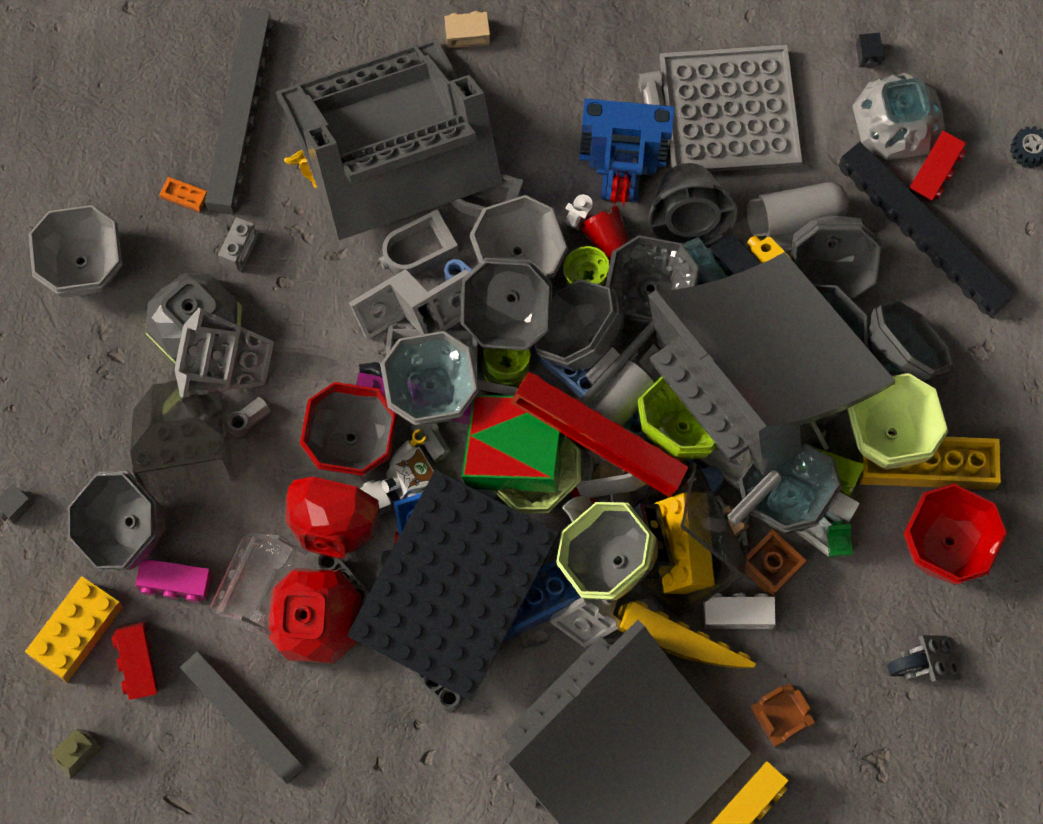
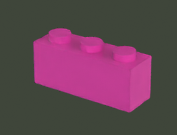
[135,559,212,603]

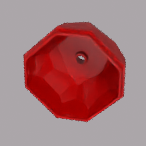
[286,476,380,559]
[904,483,1007,585]
[269,568,362,664]

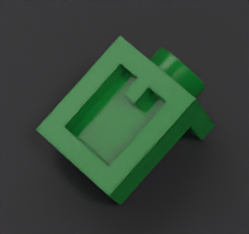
[826,521,853,558]

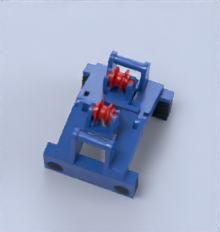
[579,98,674,207]

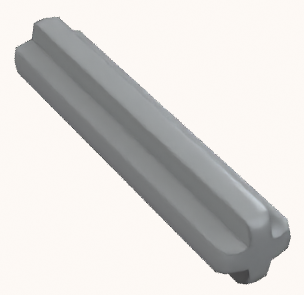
[727,470,782,525]

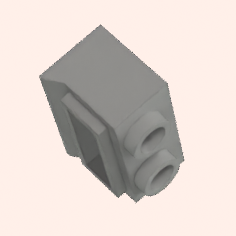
[218,217,259,273]

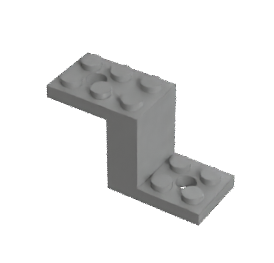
[349,269,469,339]

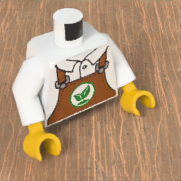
[381,429,434,499]

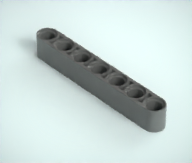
[179,652,304,784]

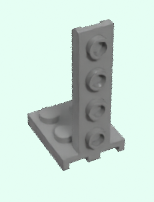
[550,559,622,648]

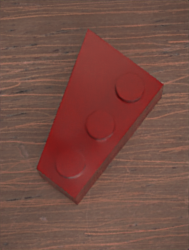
[112,621,158,700]

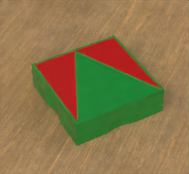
[462,395,565,492]

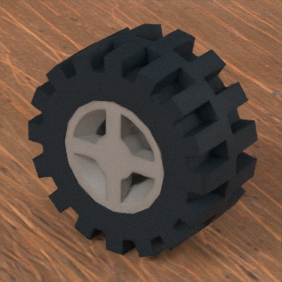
[1010,126,1043,168]

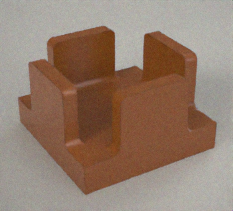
[750,683,815,748]

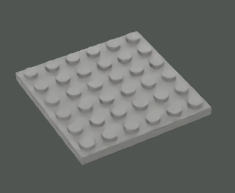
[659,45,802,172]

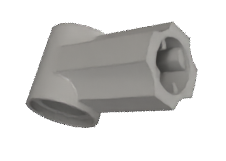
[638,71,665,106]
[227,397,271,438]
[410,424,451,462]

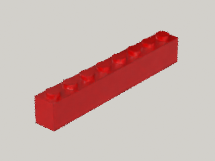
[510,372,688,497]

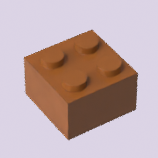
[739,529,806,597]

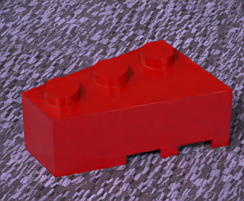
[909,131,967,203]

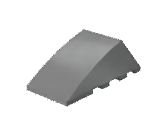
[174,308,274,398]

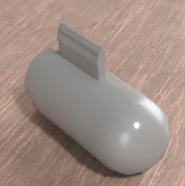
[746,182,850,253]
[586,347,659,427]

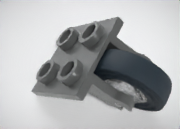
[887,635,960,682]

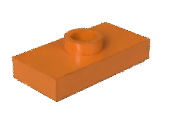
[159,177,207,213]

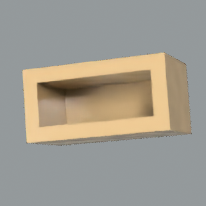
[444,11,490,49]

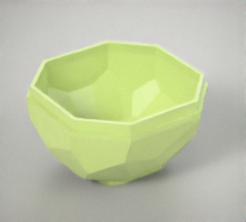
[847,373,948,469]

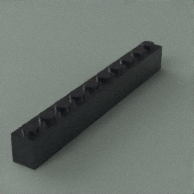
[838,142,1014,318]

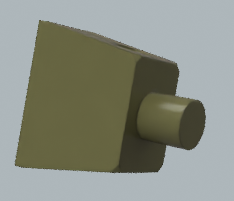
[52,729,103,779]

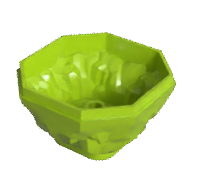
[637,376,718,461]

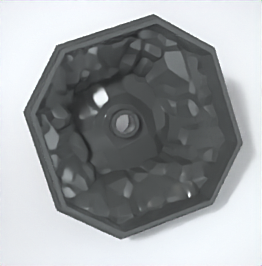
[605,235,700,325]

